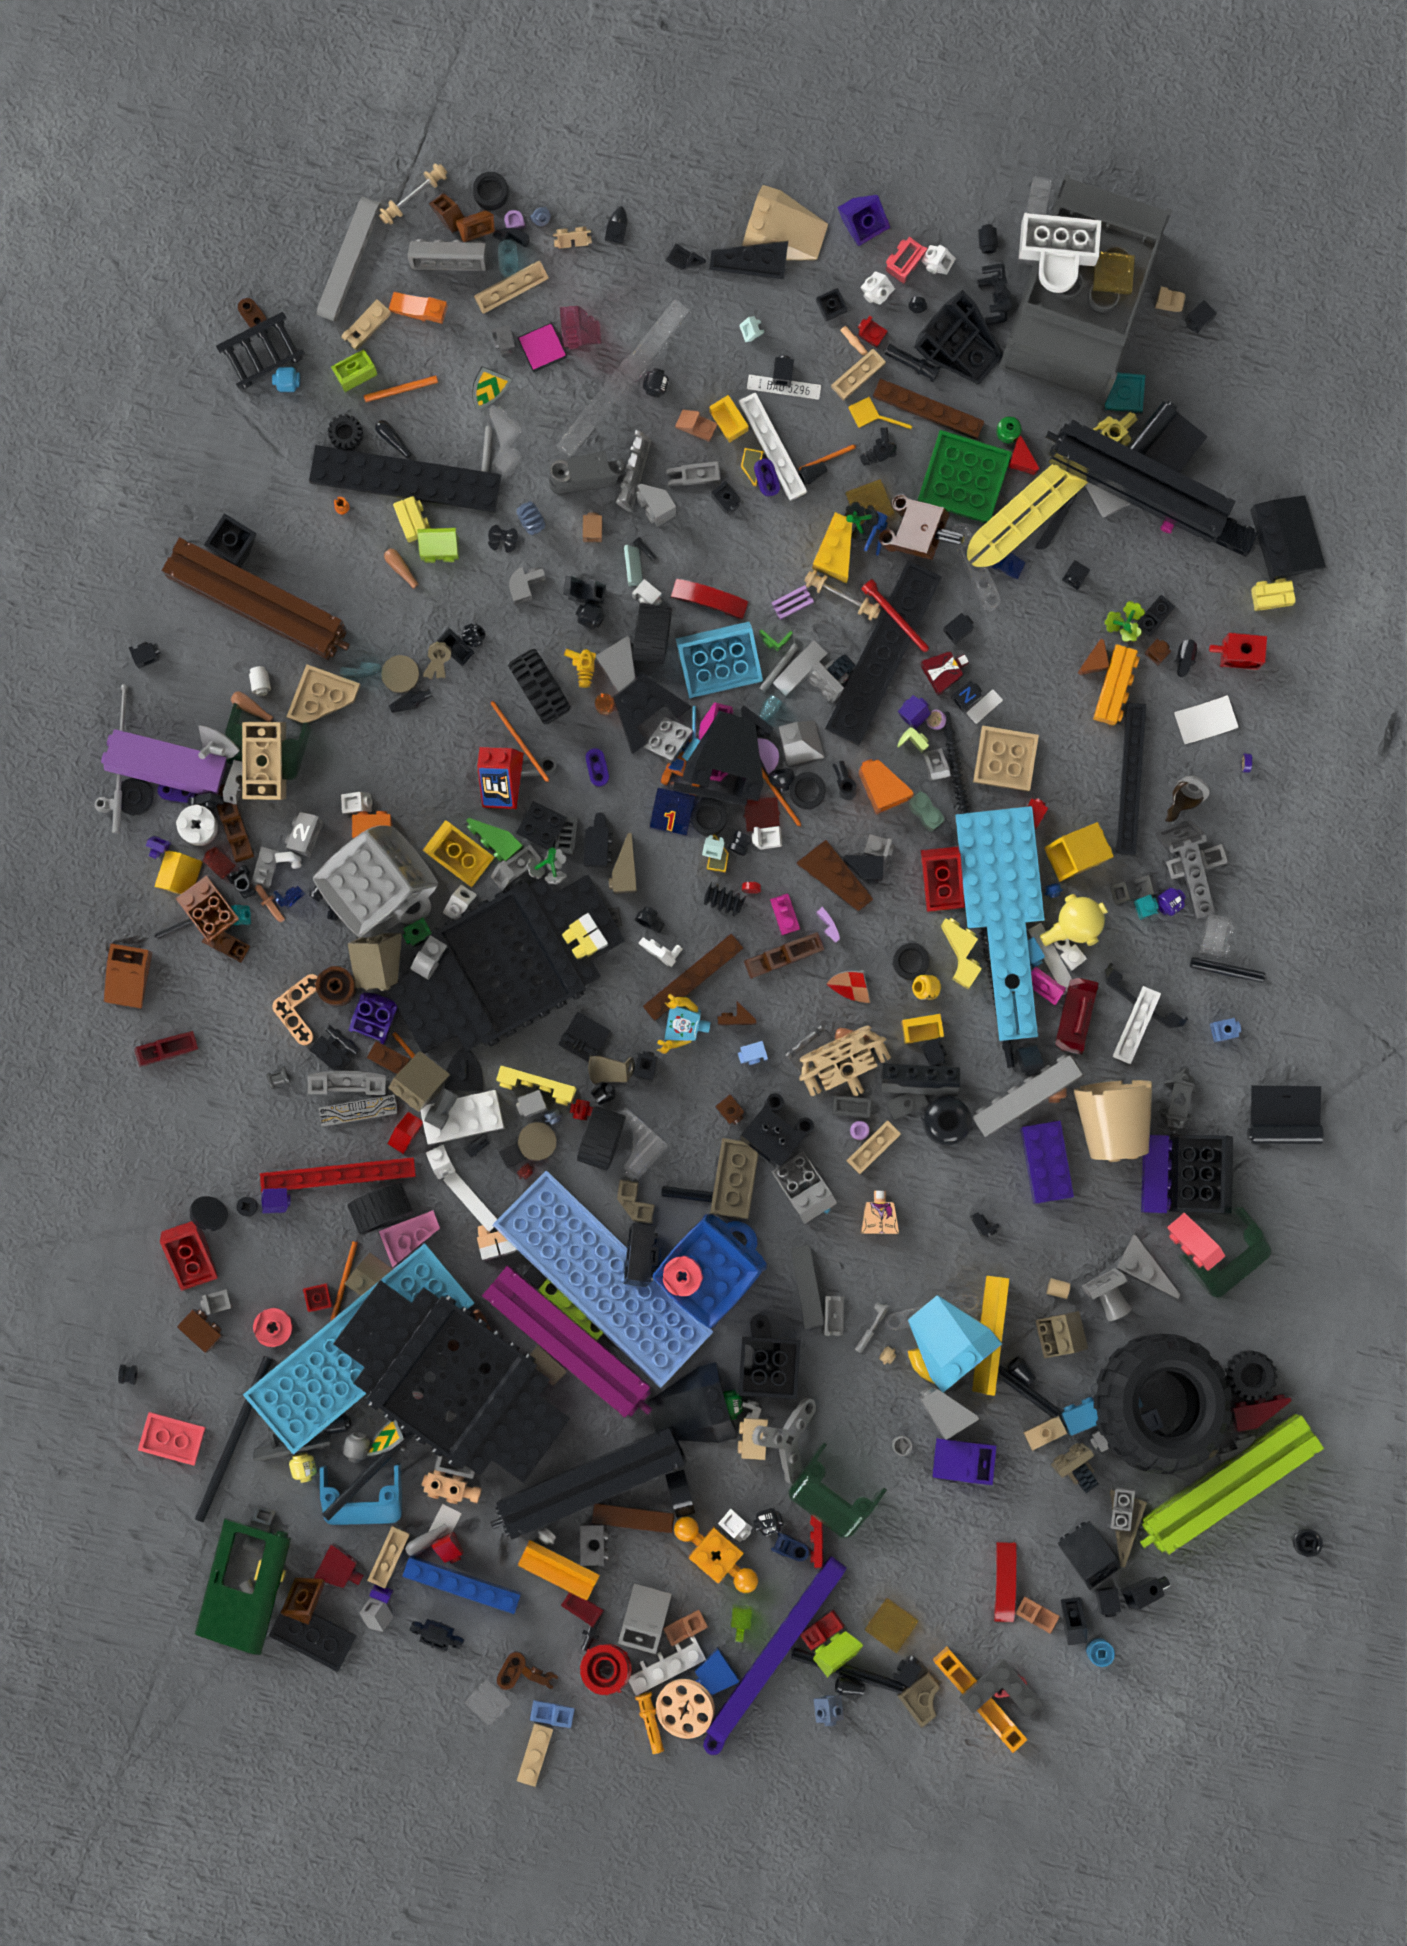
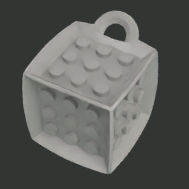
[313,825,438,938]

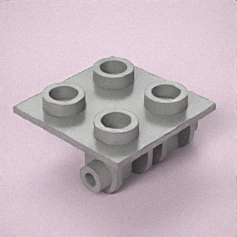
[644,717,693,764]

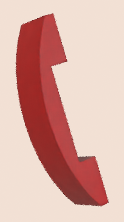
[671,579,748,620]
[994,1542,1016,1622]

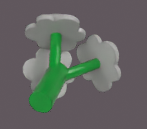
[526,848,567,884]

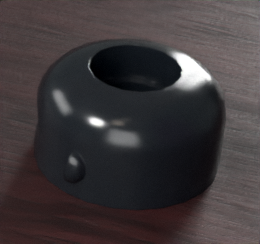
[921,1096,973,1146]

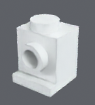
[632,579,662,605]

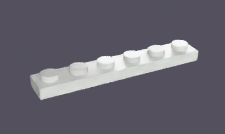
[739,392,807,501]

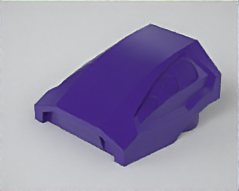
[349,992,398,1044]

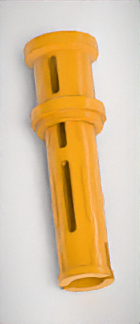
[635,1692,664,1754]

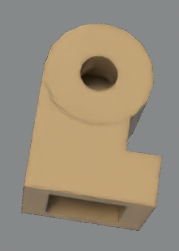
[1155,286,1186,312]

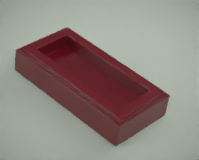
[561,1592,604,1627]

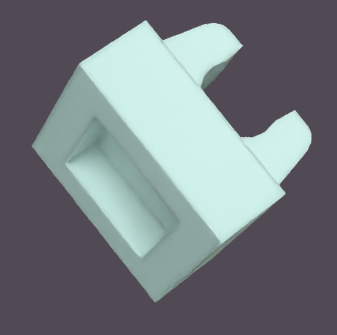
[739,316,764,342]
[702,835,725,860]

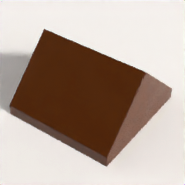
[280,1577,326,1625]

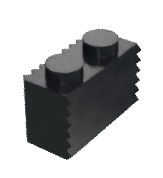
[1212,517,1258,557]

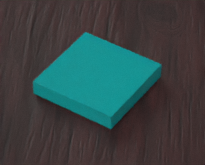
[1104,372,1146,413]

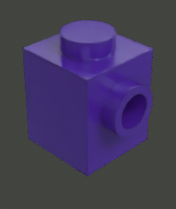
[898,695,931,730]
[261,1188,291,1213]

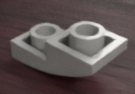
[1111,1487,1135,1531]

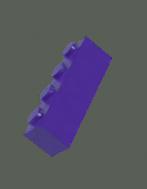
[1141,1135,1172,1213]

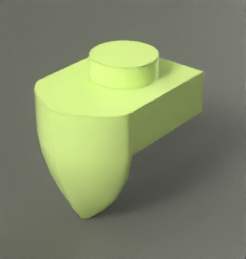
[897,727,929,753]

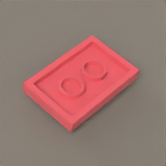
[138,1412,206,1466]

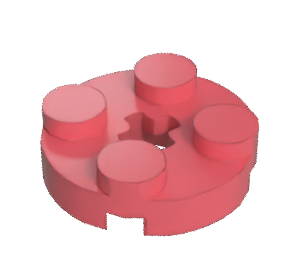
[663,1256,704,1296]
[253,1308,293,1347]

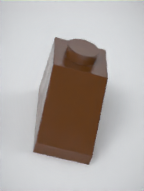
[429,193,464,233]

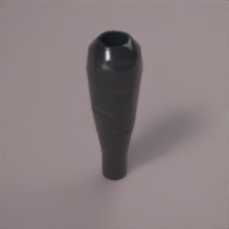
[375,420,412,458]

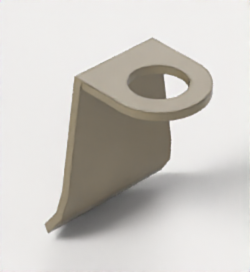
[588,1056,635,1084]

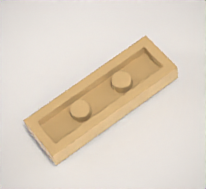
[831,349,886,401]
[846,1120,901,1175]
[367,1526,410,1589]
[517,1723,553,1787]

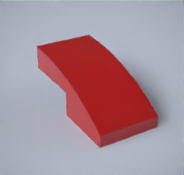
[800,1610,845,1650]

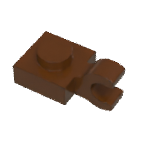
[521,1666,558,1689]

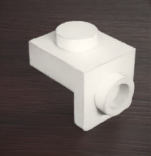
[752,826,782,850]
[426,1145,455,1179]

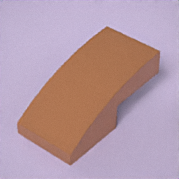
[1015,1597,1060,1634]
[663,1610,708,1646]

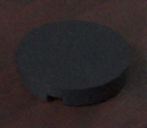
[121,778,154,816]
[189,1196,228,1231]

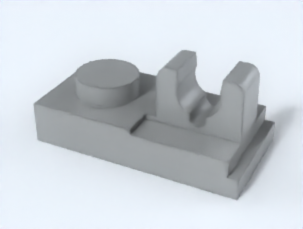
[252,847,281,889]

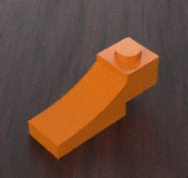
[389,292,448,324]

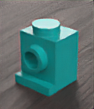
[1133,894,1159,920]

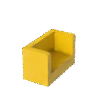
[709,395,749,443]
[901,1014,944,1044]

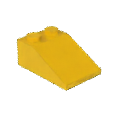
[423,820,495,887]

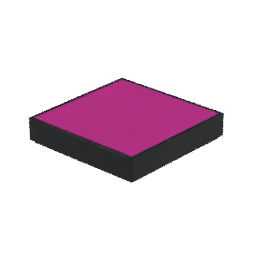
[517,322,567,373]

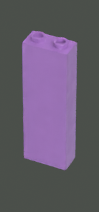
[101,729,227,795]

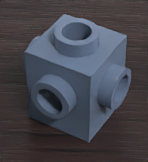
[814,1695,844,1726]

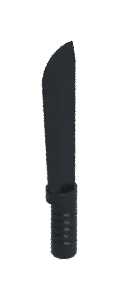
[1035,494,1077,549]

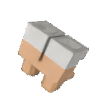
[477,1225,519,1261]

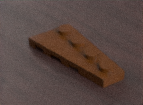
[796,840,873,912]

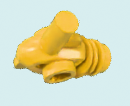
[564,649,596,688]

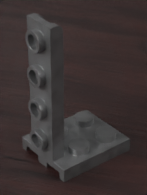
[1155,820,1215,919]

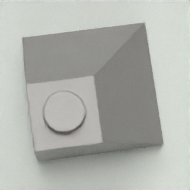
[778,721,824,767]

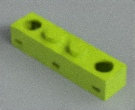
[538,1279,603,1340]

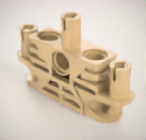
[799,1026,891,1096]

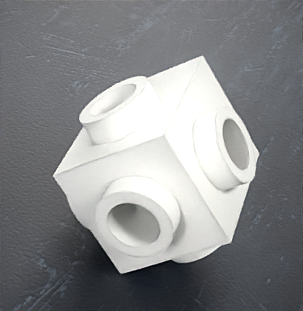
[921,245,956,275]
[860,271,895,305]

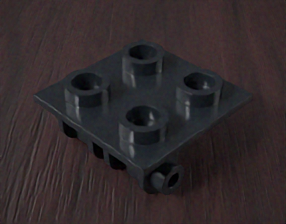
[516,801,567,850]
[558,1012,611,1062]

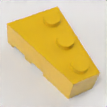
[812,512,852,583]

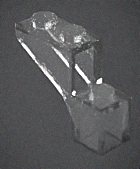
[489,405,522,479]

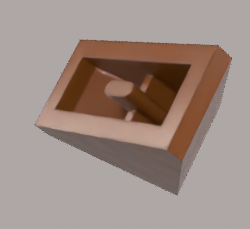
[1078,639,1109,675]

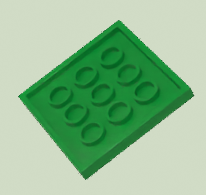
[917,430,1012,523]

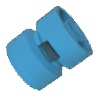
[1086,1638,1115,1667]

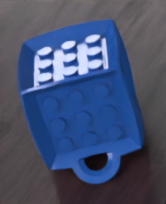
[653,1214,767,1328]

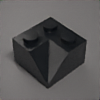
[204,513,257,568]

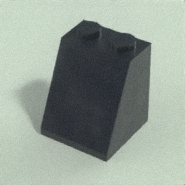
[1058,1521,1121,1590]

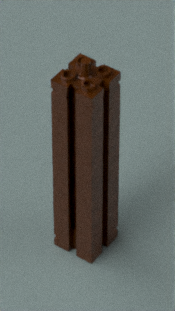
[161,537,350,661]

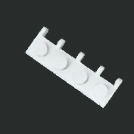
[629,1635,706,1696]

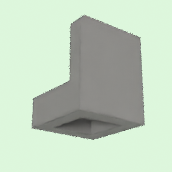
[360,1598,393,1632]

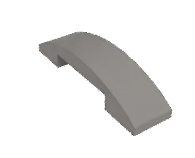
[308,1071,386,1095]

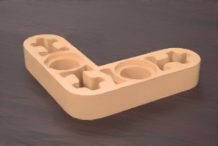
[272,974,318,1046]

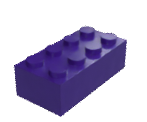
[1020,1121,1074,1204]

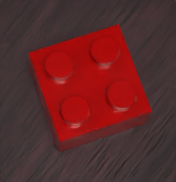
[303,1283,333,1312]

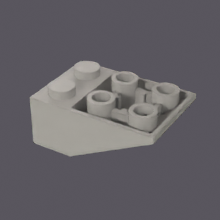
[771,1151,837,1224]
[618,1583,672,1654]

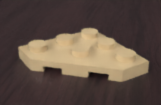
[287,664,361,725]

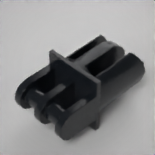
[1174,639,1197,677]

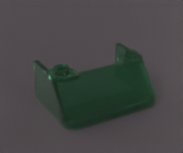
[225,703,311,781]
[1178,1207,1271,1297]
[788,1442,887,1538]

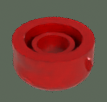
[580,1644,632,1695]

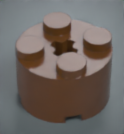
[315,966,357,1006]

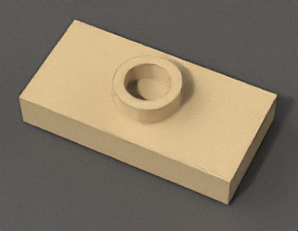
[1023,1416,1067,1451]

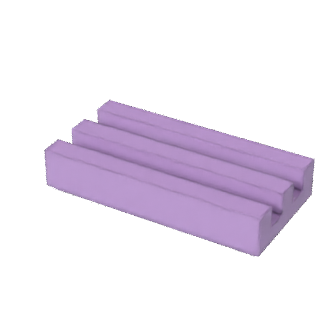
[771,585,814,620]

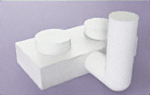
[638,938,683,967]

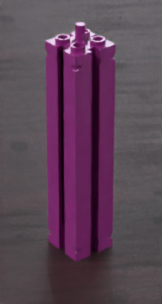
[482,1266,652,1418]

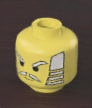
[289,1452,317,1483]

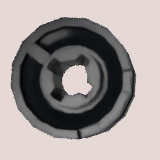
[1293,1529,1323,1557]

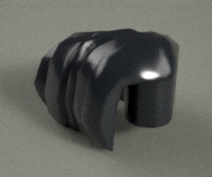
[591,1081,615,1106]

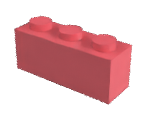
[1167,1213,1225,1271]

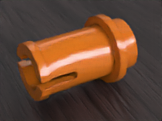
[334,496,350,515]

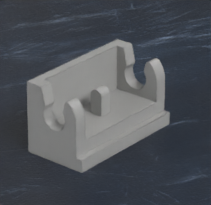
[824,1296,844,1336]

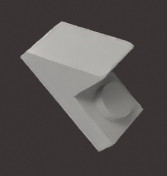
[923,748,950,781]

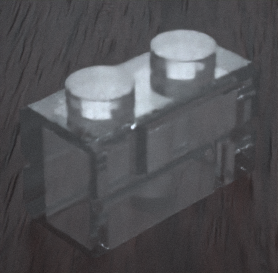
[1199,914,1234,958]

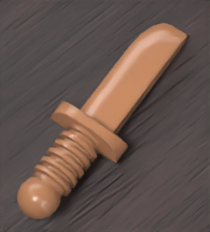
[255,885,285,922]

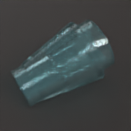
[758,694,783,723]

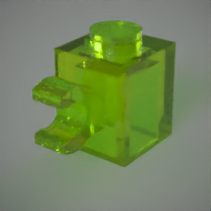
[731,1605,752,1642]

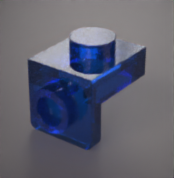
[992,552,1026,579]

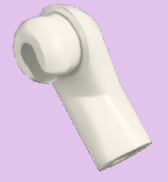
[275,852,302,869]

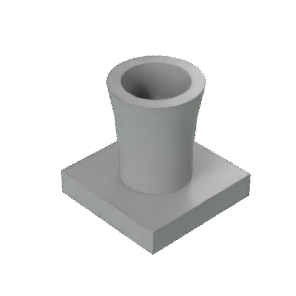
[1081,1268,1132,1321]

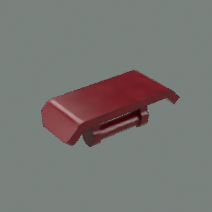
[1055,978,1099,1055]

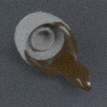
[1165,776,1210,822]

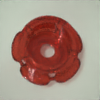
[516,1163,534,1180]

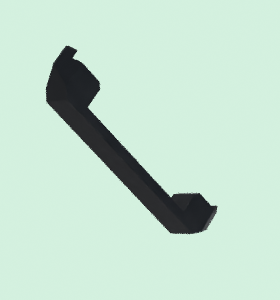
[1105,963,1188,1029]

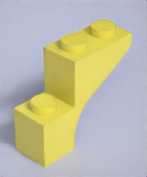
[941,918,982,989]

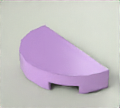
[757,738,779,775]

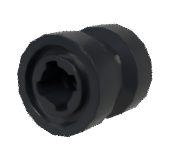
[728,831,752,856]

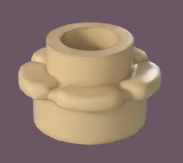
[879,1346,896,1365]

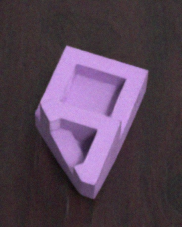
[816,907,840,943]

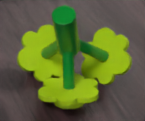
[1105,601,1145,642]

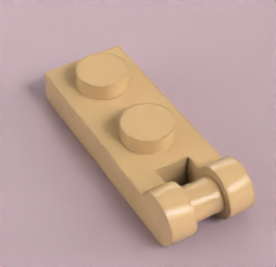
[341,299,391,350]

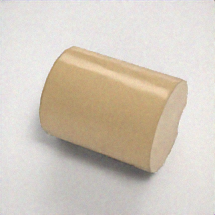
[1046,1278,1071,1299]

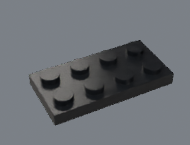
[269,1613,357,1672]

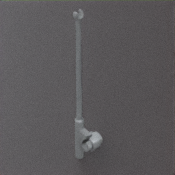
[95,684,128,834]

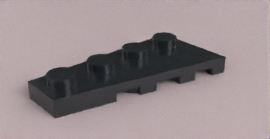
[709,240,789,280]

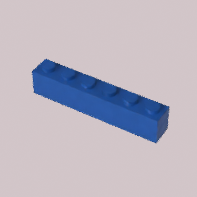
[402,1556,521,1614]

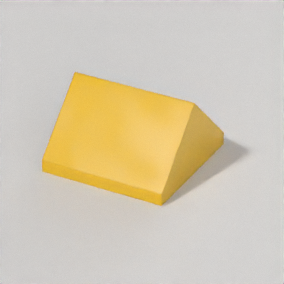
[154,850,203,895]

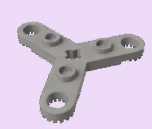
[752,1398,816,1485]

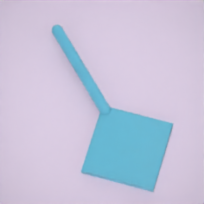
[682,706,700,761]

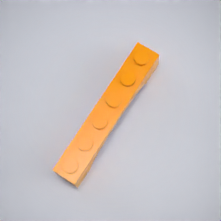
[933,1646,1027,1753]

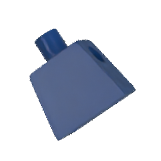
[695,1648,739,1695]

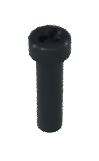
[633,537,656,561]

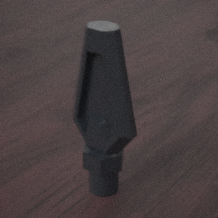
[389,689,432,713]

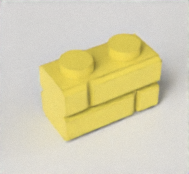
[393,496,431,542]
[1251,578,1296,611]

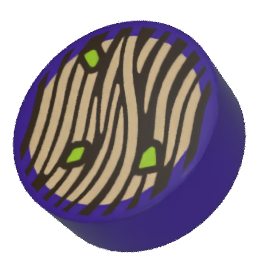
[1241,753,1252,773]

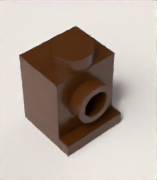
[1144,638,1171,666]

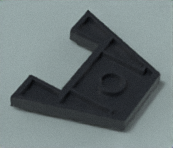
[612,674,691,754]

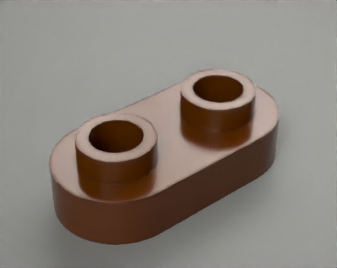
[238,298,267,328]
[497,1651,526,1690]

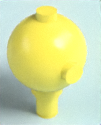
[1040,894,1108,947]

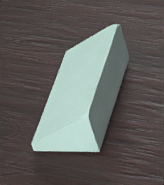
[624,545,643,587]

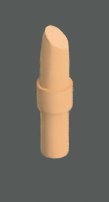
[840,326,868,355]

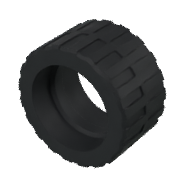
[632,603,672,664]
[577,1106,626,1171]
[347,1182,413,1235]

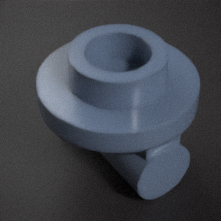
[529,206,551,226]

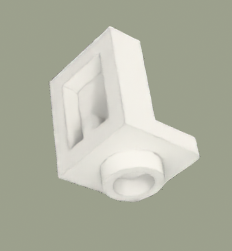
[341,792,372,814]
[718,1509,753,1542]

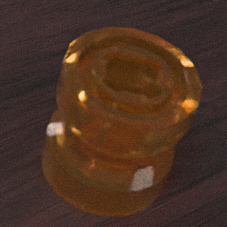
[595,693,614,715]

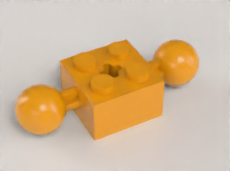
[674,1517,758,1593]

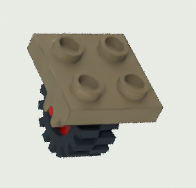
[1050,1443,1099,1493]

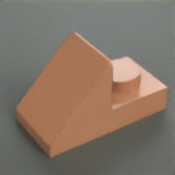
[675,410,717,442]

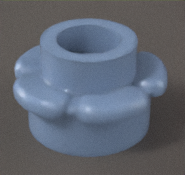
[544,1108,563,1124]

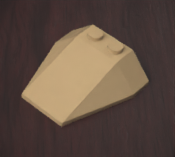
[742,185,828,260]

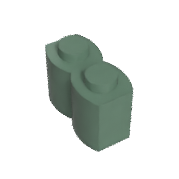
[908,791,944,832]

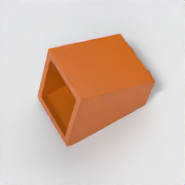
[858,759,914,814]

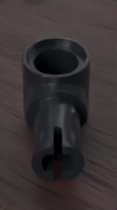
[832,761,856,800]

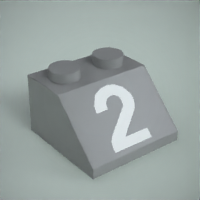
[285,812,324,858]

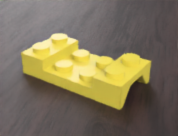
[496,1066,577,1106]

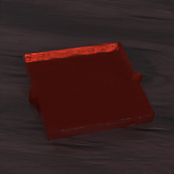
[743,797,780,832]

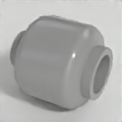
[343,1432,370,1463]

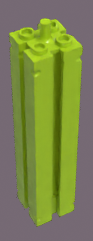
[1140,1414,1324,1555]

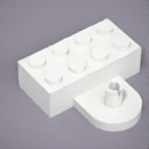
[1019,213,1101,293]

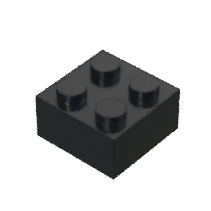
[816,288,847,321]

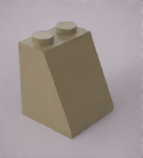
[348,933,402,991]
[389,1051,450,1112]

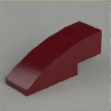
[134,1031,198,1068]

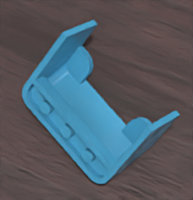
[320,1463,402,1525]

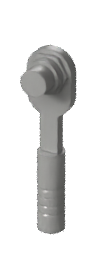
[855,1302,889,1353]

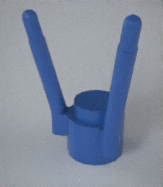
[864,511,888,556]

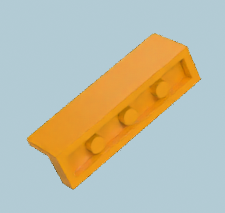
[518,1540,600,1600]

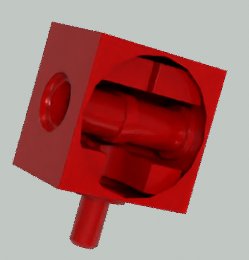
[1209,633,1267,670]

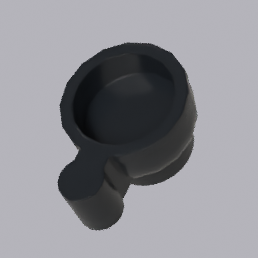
[635,906,665,933]

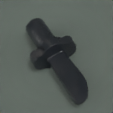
[581,1613,603,1652]

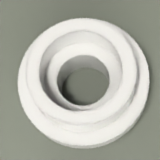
[538,1527,556,1546]

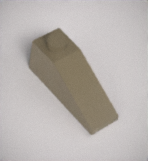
[609,833,637,894]

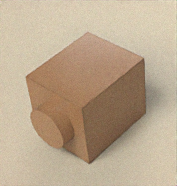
[583,512,603,542]

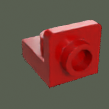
[858,315,888,348]

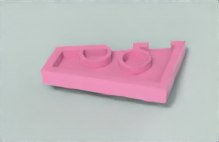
[379,1210,440,1267]

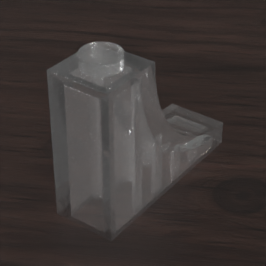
[621,1107,669,1181]

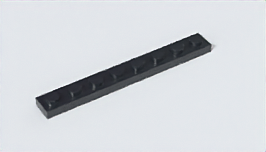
[1116,702,1146,855]

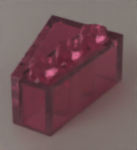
[560,306,601,349]

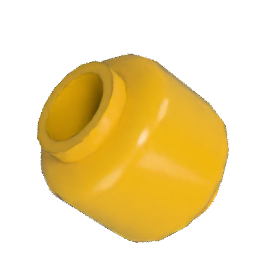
[912,975,941,1000]

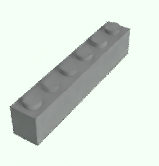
[972,1054,1085,1137]

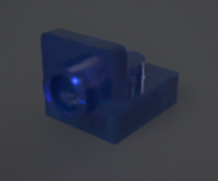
[273,886,305,909]

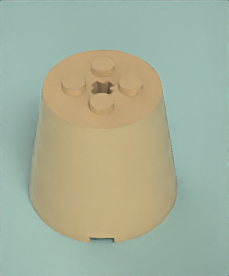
[1074,1080,1152,1162]

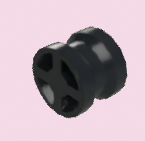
[236,1197,258,1216]
[118,1364,138,1385]

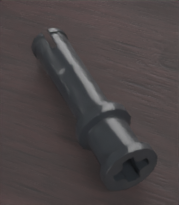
[884,344,941,382]

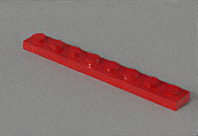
[260,1157,416,1193]

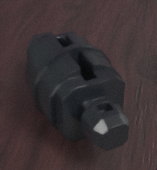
[410,1619,464,1651]

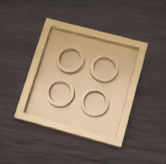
[973,726,1039,792]

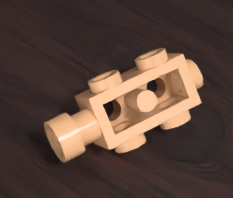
[422,1469,482,1504]

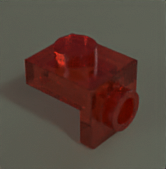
[202,847,236,879]

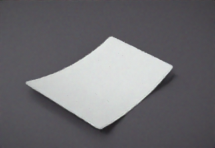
[1174,696,1238,744]

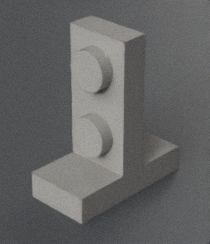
[491,845,542,891]

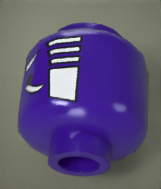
[1157,888,1186,916]

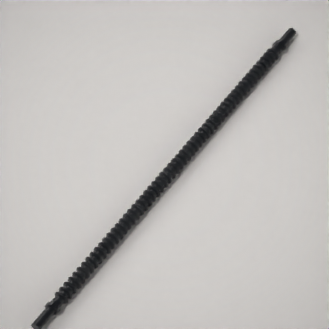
[943,712,1015,1068]

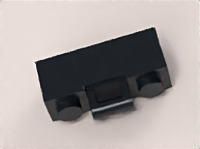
[623,1223,662,1287]

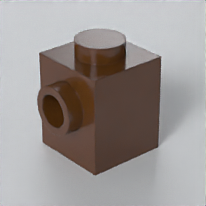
[715,1095,745,1125]

